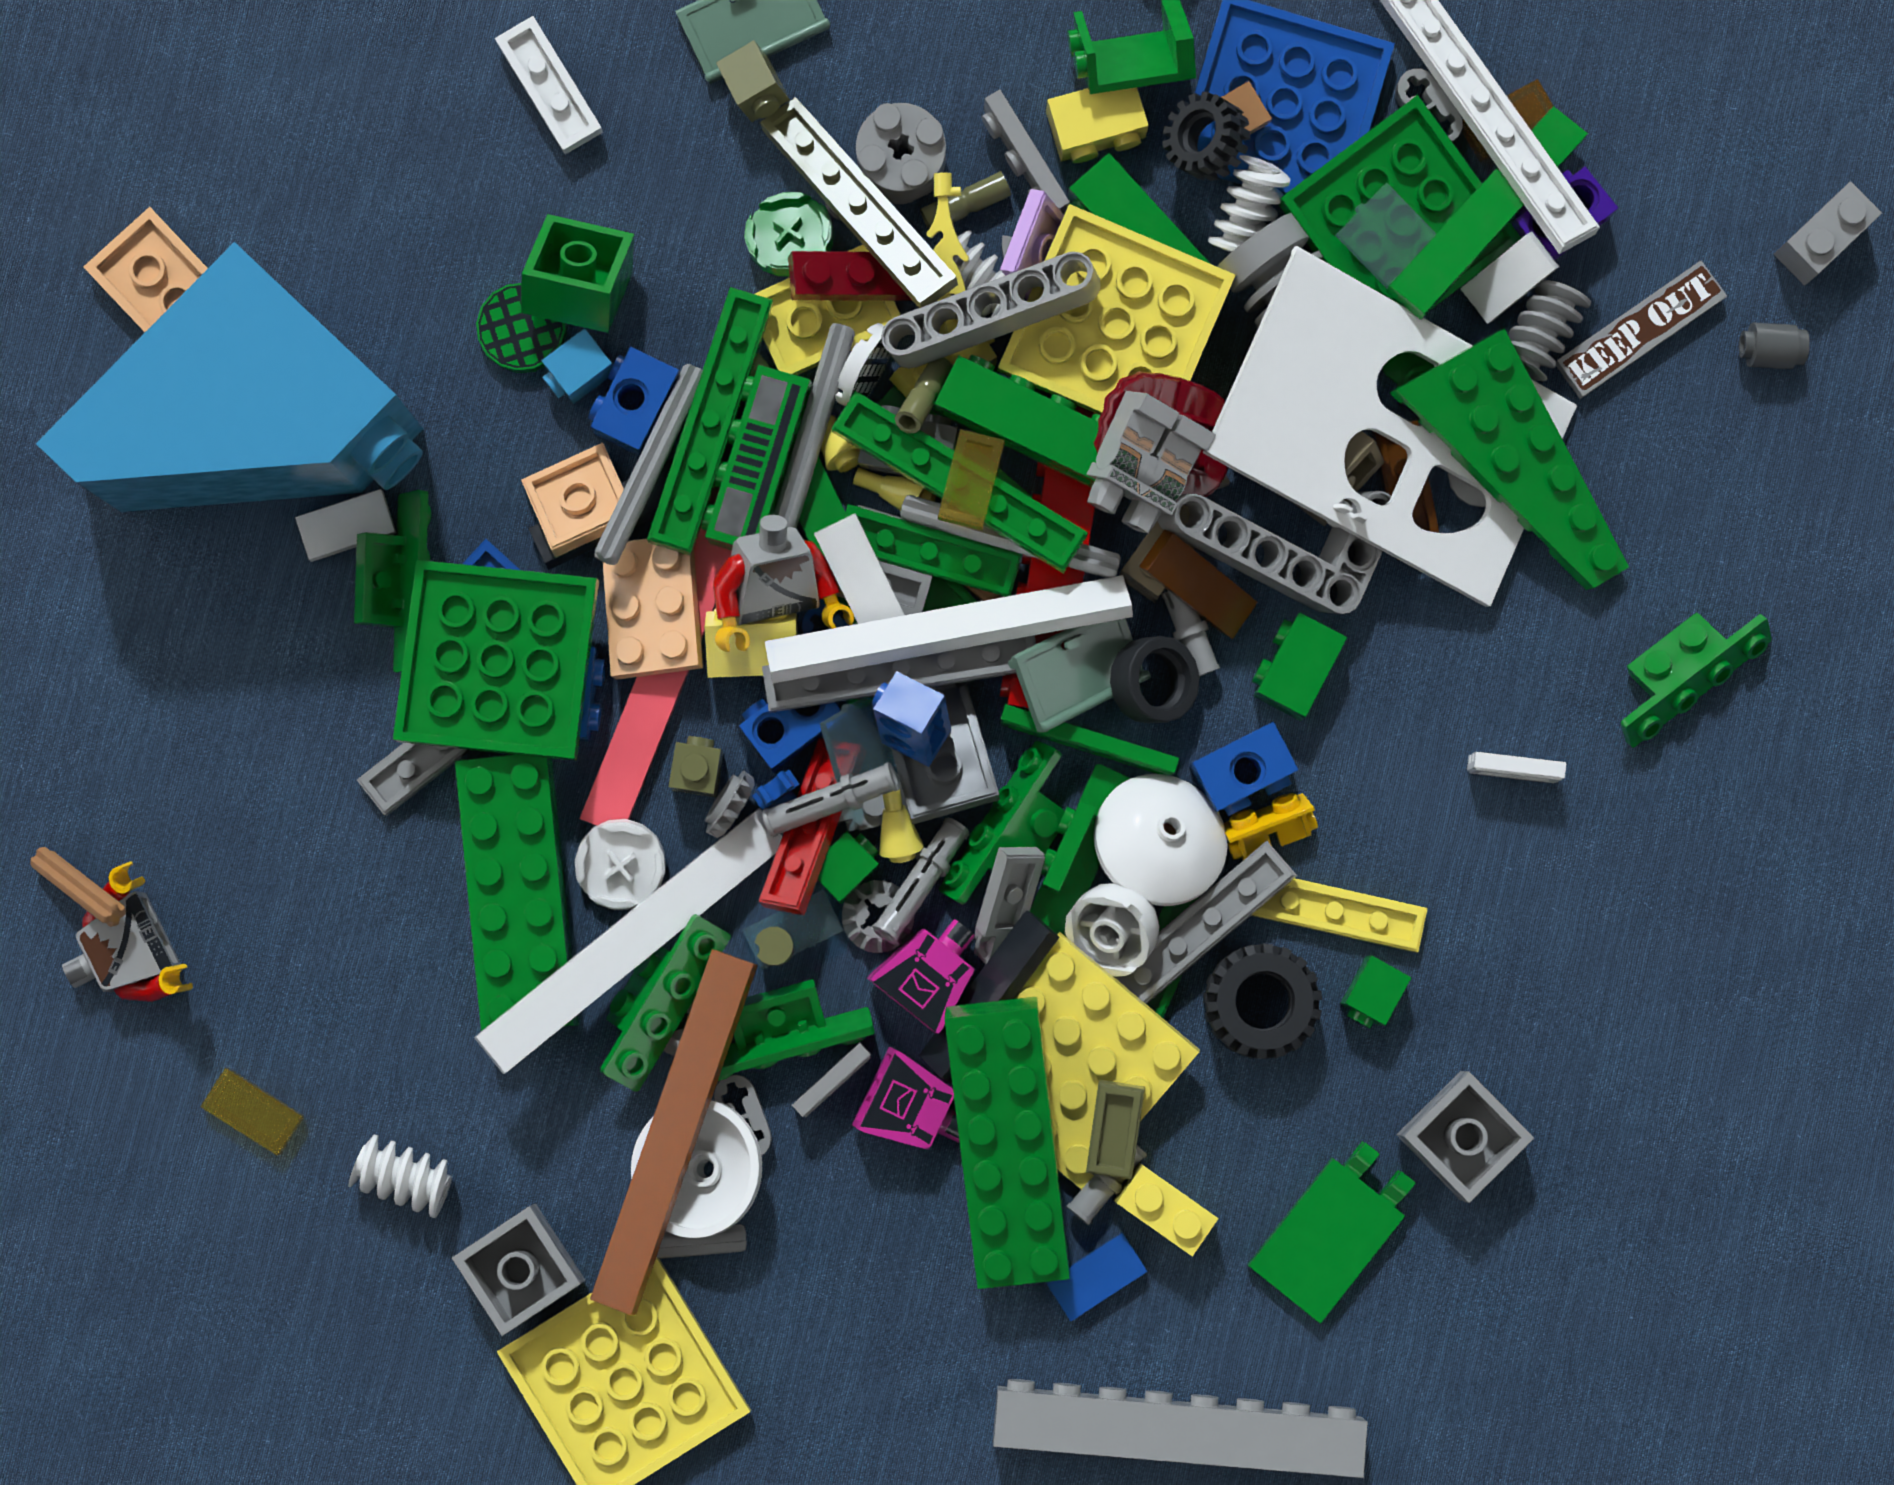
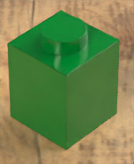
[817,831,880,904]
[1340,955,1412,1029]

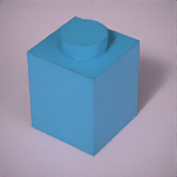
[541,328,613,404]

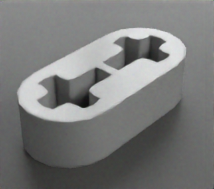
[1395,69,1463,143]
[714,1075,772,1156]

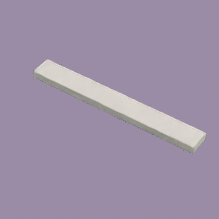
[1380,0,1600,254]
[765,575,1133,684]
[474,808,782,1074]

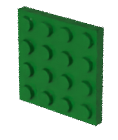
[1278,95,1521,309]
[393,560,599,761]

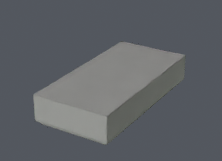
[792,1043,871,1117]

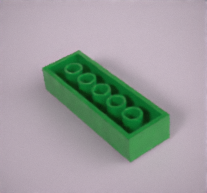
[455,755,579,1031]
[944,997,1070,1289]

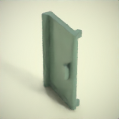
[675,0,830,84]
[1008,618,1151,732]

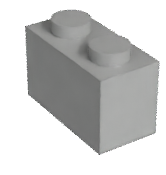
[1774,181,1882,286]

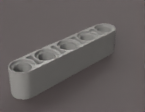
[881,251,1101,369]

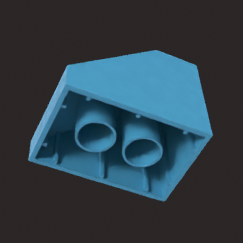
[36,242,424,512]

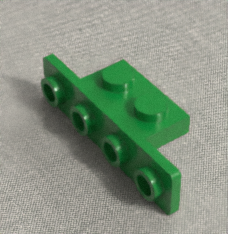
[354,490,431,673]
[1621,612,1772,748]
[939,740,1065,905]
[1030,764,1131,937]
[600,914,731,1092]
[718,979,875,1081]

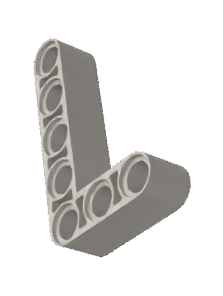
[1157,491,1391,614]

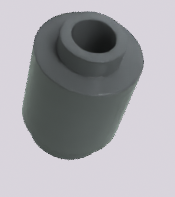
[1739,322,1810,369]

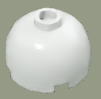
[1065,883,1159,976]

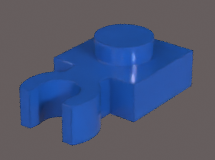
[752,770,801,811]

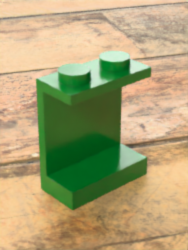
[1067,0,1196,94]

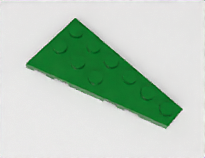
[1390,329,1629,590]

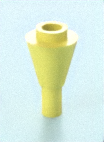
[821,415,860,473]
[853,468,937,511]
[879,790,924,863]

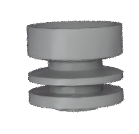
[1217,213,1323,328]

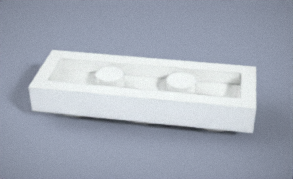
[495,16,603,155]

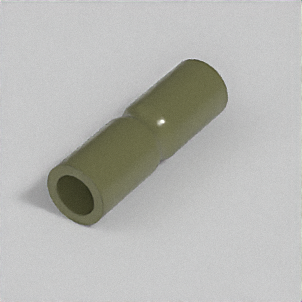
[920,171,1011,230]
[895,357,953,433]

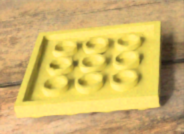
[997,204,1236,415]
[1015,932,1200,1190]
[497,1257,751,1485]

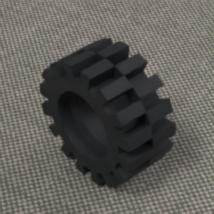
[1163,92,1251,181]

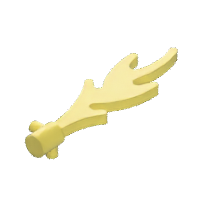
[927,173,969,334]

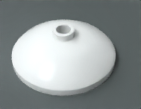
[1094,774,1227,906]
[631,1100,762,1238]

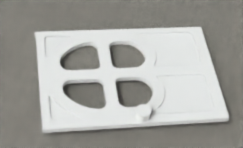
[1203,246,1577,607]

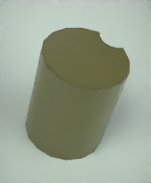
[754,927,795,966]

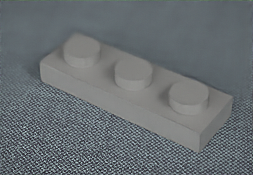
[981,90,1070,215]

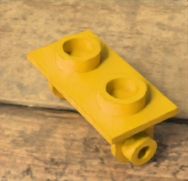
[1224,793,1318,860]

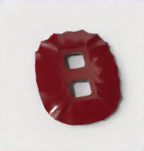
[1094,371,1229,497]

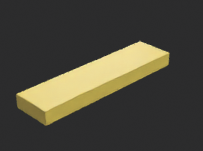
[1251,879,1428,953]

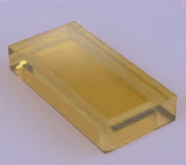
[938,429,1005,531]
[200,1068,305,1155]

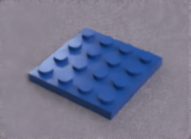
[1195,0,1395,195]

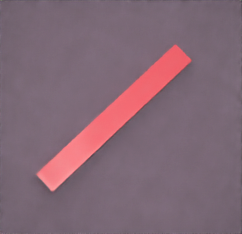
[579,485,732,826]

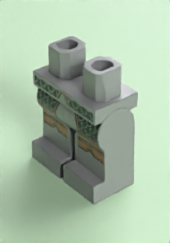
[1086,391,1216,534]

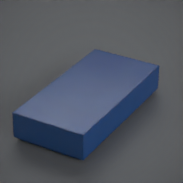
[1046,1232,1148,1321]

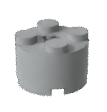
[856,103,946,204]

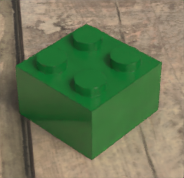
[521,214,634,333]

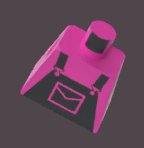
[867,919,975,1034]
[852,1047,959,1150]

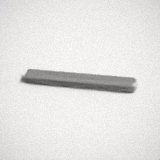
[773,323,855,528]
[595,364,703,565]
[900,495,1121,578]

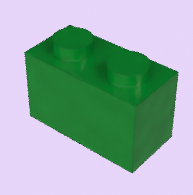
[1251,612,1347,721]

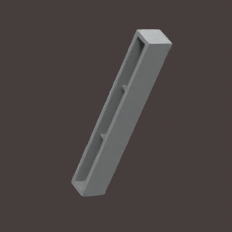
[993,1379,1368,1478]

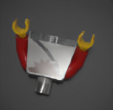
[713,515,854,652]
[62,861,193,1002]

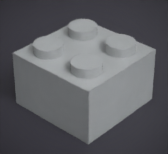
[1396,1071,1534,1203]
[452,1204,585,1336]

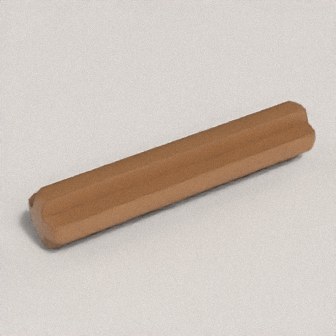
[30,847,126,927]

